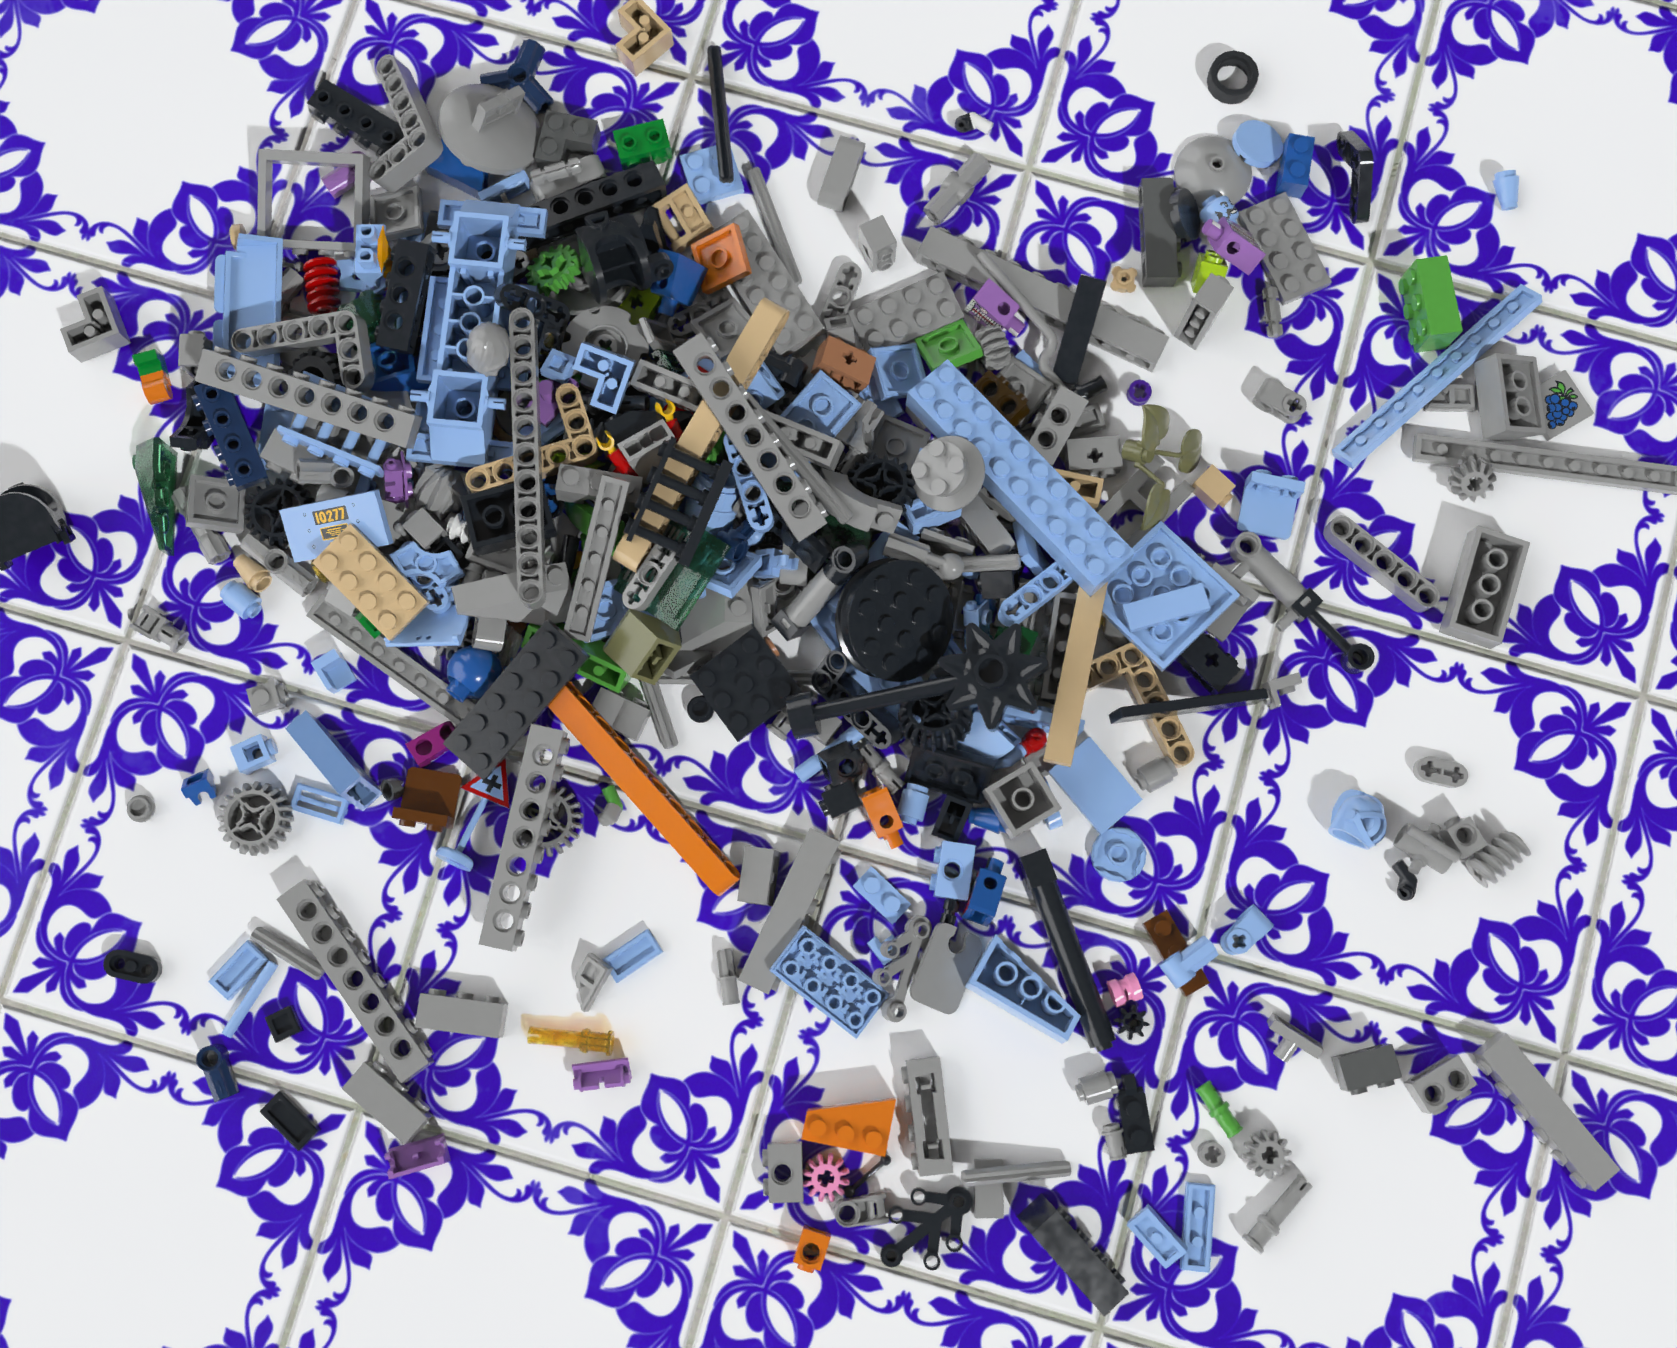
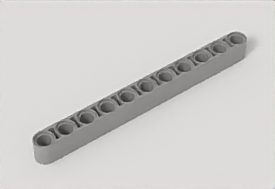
[509,307,546,609]

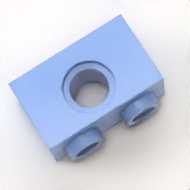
[929,840,976,902]

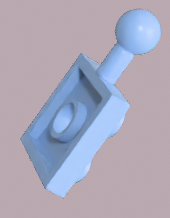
[685,531,765,599]

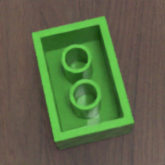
[1398,255,1463,353]

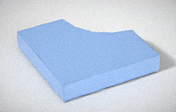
[1012,521,1056,588]

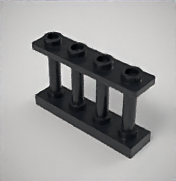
[623,436,734,568]

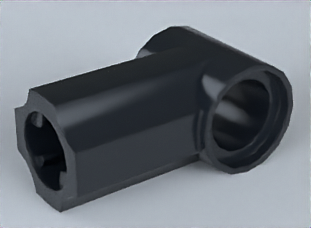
[764,351,809,392]

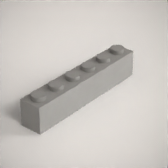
[738,828,842,994]
[1472,1033,1620,1191]

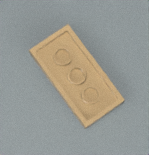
[312,524,430,641]

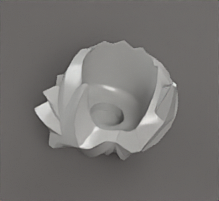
[411,462,468,520]

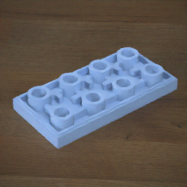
[769,926,890,1039]

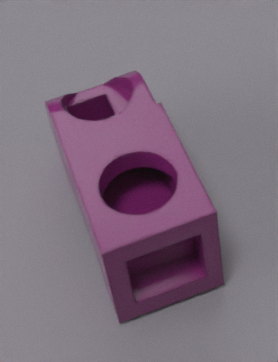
[405,721,455,768]

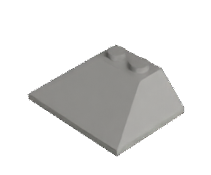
[677,543,754,651]

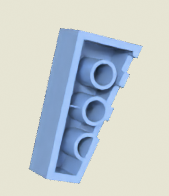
[965,935,1081,1044]

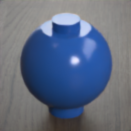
[446,645,502,703]

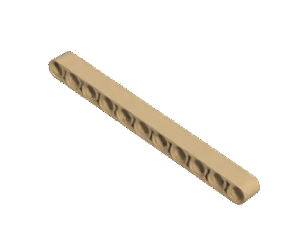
[613,297,790,573]

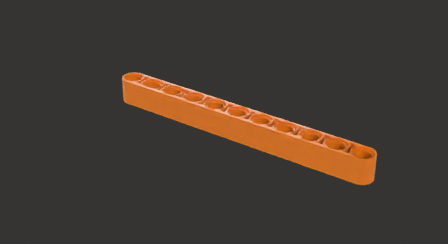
[548,681,741,896]

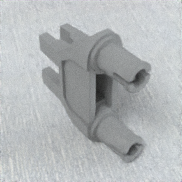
[834,390,885,475]

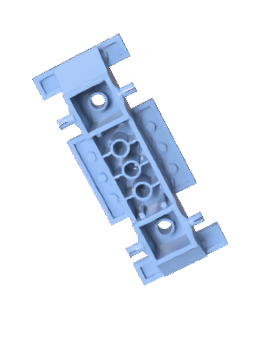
[406,199,548,471]

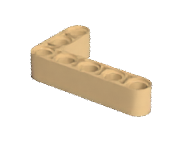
[465,383,599,493]
[1086,643,1195,768]

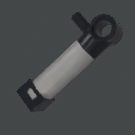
[770,537,869,641]

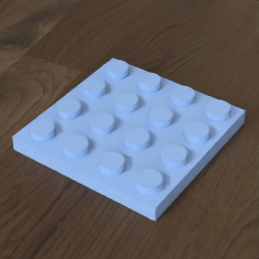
[1102,521,1240,672]

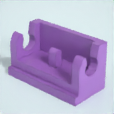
[385,1133,451,1179]

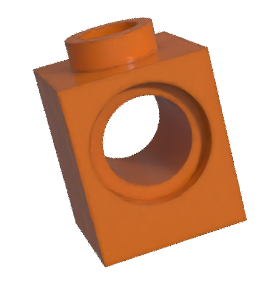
[793,1225,831,1273]

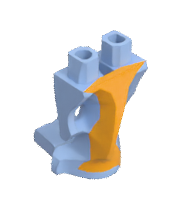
[336,224,393,302]

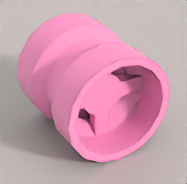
[1107,972,1143,1008]

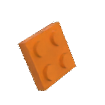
[691,223,752,295]

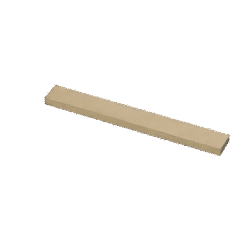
[1043,582,1108,767]

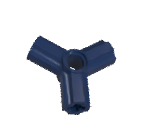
[480,39,554,116]

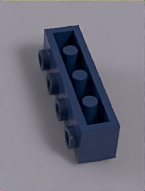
[191,383,269,491]

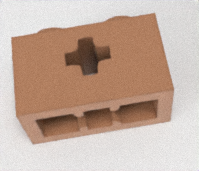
[811,335,876,394]

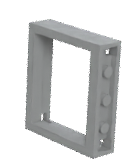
[257,149,371,258]

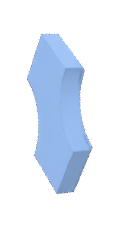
[389,541,465,589]

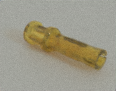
[527,1026,615,1056]

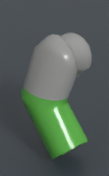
[598,785,623,826]

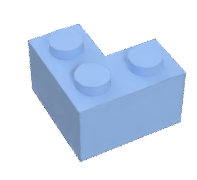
[573,341,636,414]

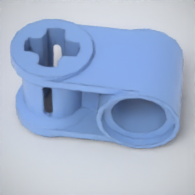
[1220,904,1274,955]

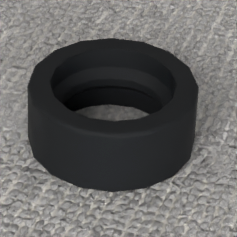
[1206,50,1259,105]

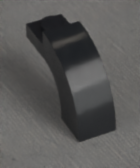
[169,379,215,451]

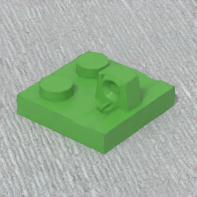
[915,319,983,372]

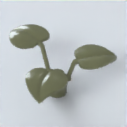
[1122,404,1202,531]

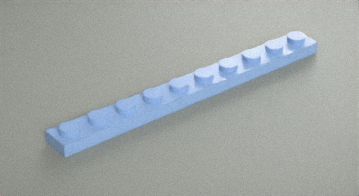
[1332,284,1542,469]

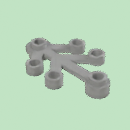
[872,915,932,1023]

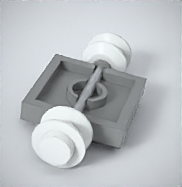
[446,514,555,574]

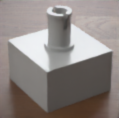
[982,760,1062,839]

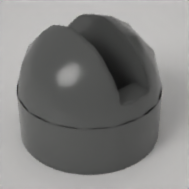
[381,778,404,801]

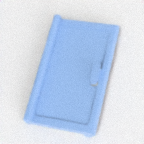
[384,605,471,647]

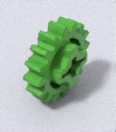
[525,244,582,296]

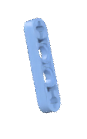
[723,433,774,533]
[997,562,1074,627]

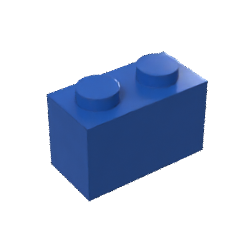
[1275,133,1315,199]

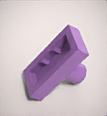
[524,378,580,428]

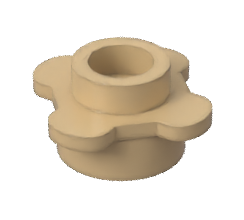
[1110,266,1138,293]

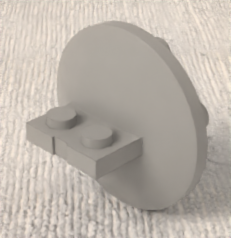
[438,84,542,176]

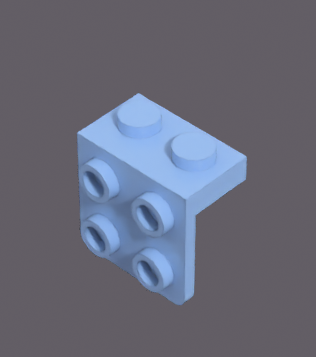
[1237,469,1306,540]

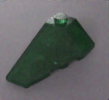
[132,437,178,556]

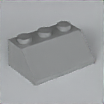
[1473,353,1546,441]

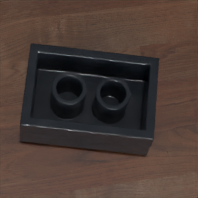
[460,479,558,557]

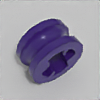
[1126,380,1152,406]

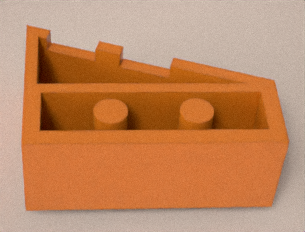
[801,1098,896,1157]

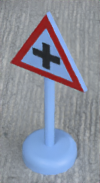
[435,757,510,871]

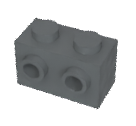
[1331,1043,1402,1095]

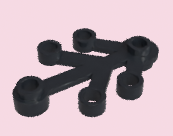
[880,1186,973,1271]

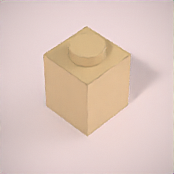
[1192,464,1236,511]

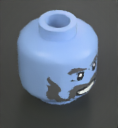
[1199,195,1239,224]

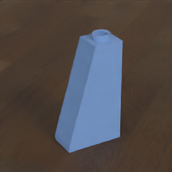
[285,710,382,811]

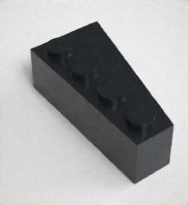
[1016,1194,1129,1317]

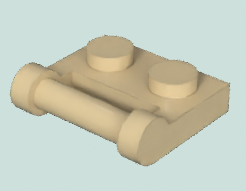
[652,183,714,254]

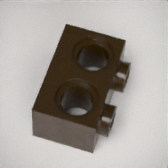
[973,370,1031,428]

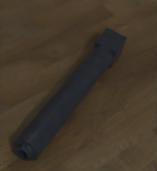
[1017,848,1116,1052]

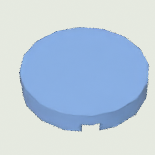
[1232,120,1283,168]
[1090,827,1146,883]

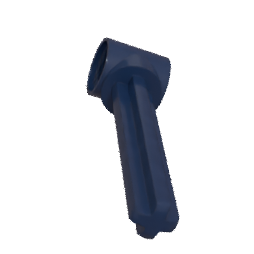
[711,482,790,564]

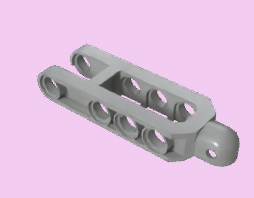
[1052,454,1195,594]

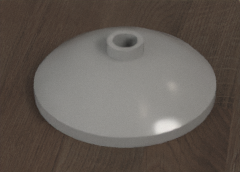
[1174,136,1252,209]

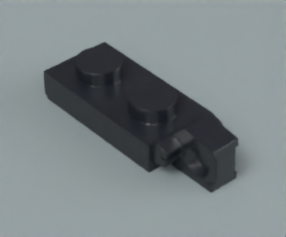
[1116,1073,1155,1155]

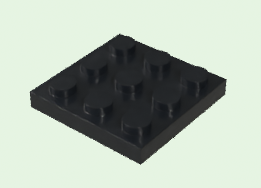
[689,627,803,742]

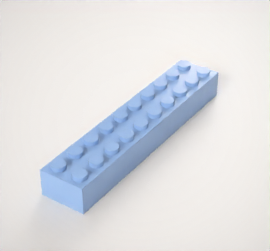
[906,359,1135,597]

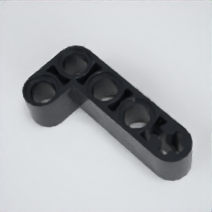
[811,647,903,749]

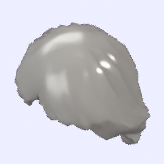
[466,322,510,377]

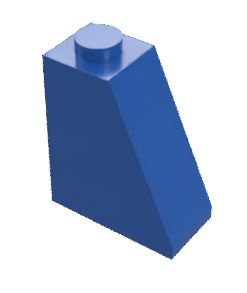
[425,139,489,200]

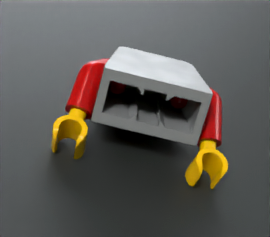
[596,398,683,484]

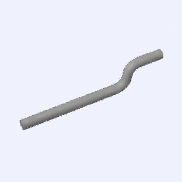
[976,250,1067,390]

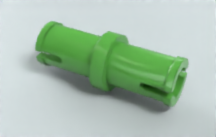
[1195,1080,1243,1139]

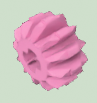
[803,1153,850,1202]

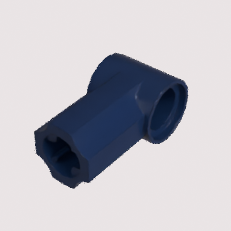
[196,1044,240,1102]

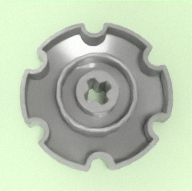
[562,306,649,392]

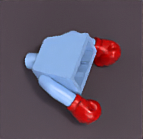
[956,707,1047,770]

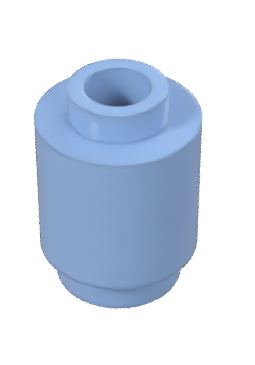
[220,580,262,619]
[897,783,929,825]

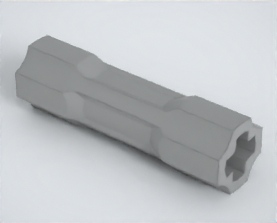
[171,485,231,565]

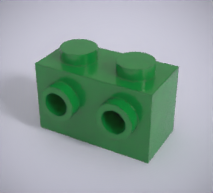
[613,118,673,170]

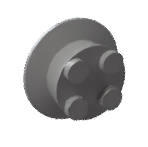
[911,436,985,512]

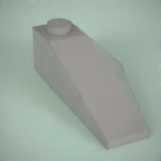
[451,562,572,626]

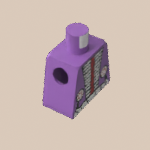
[1202,217,1266,275]
[963,278,1026,337]

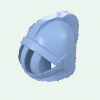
[1328,789,1387,850]

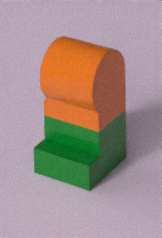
[132,349,173,405]

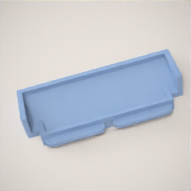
[212,233,283,395]

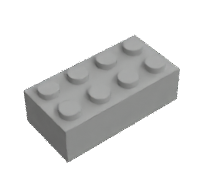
[1439,525,1530,649]

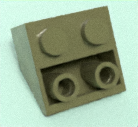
[603,609,682,685]

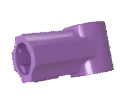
[321,151,372,199]

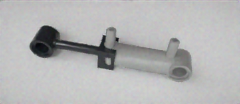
[1229,531,1375,674]

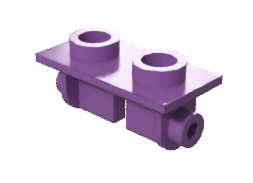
[383,451,413,509]
[572,1057,632,1092]

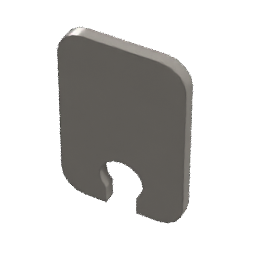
[909,922,982,1014]

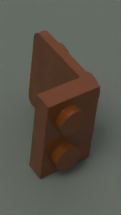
[391,767,462,833]

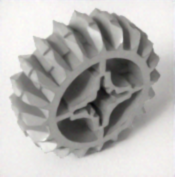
[216,781,294,856]
[509,783,584,857]

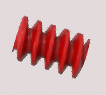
[303,257,342,315]

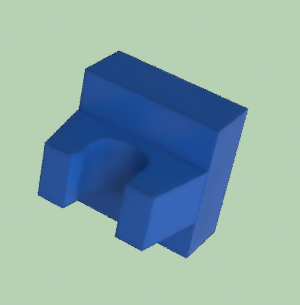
[181,768,217,806]

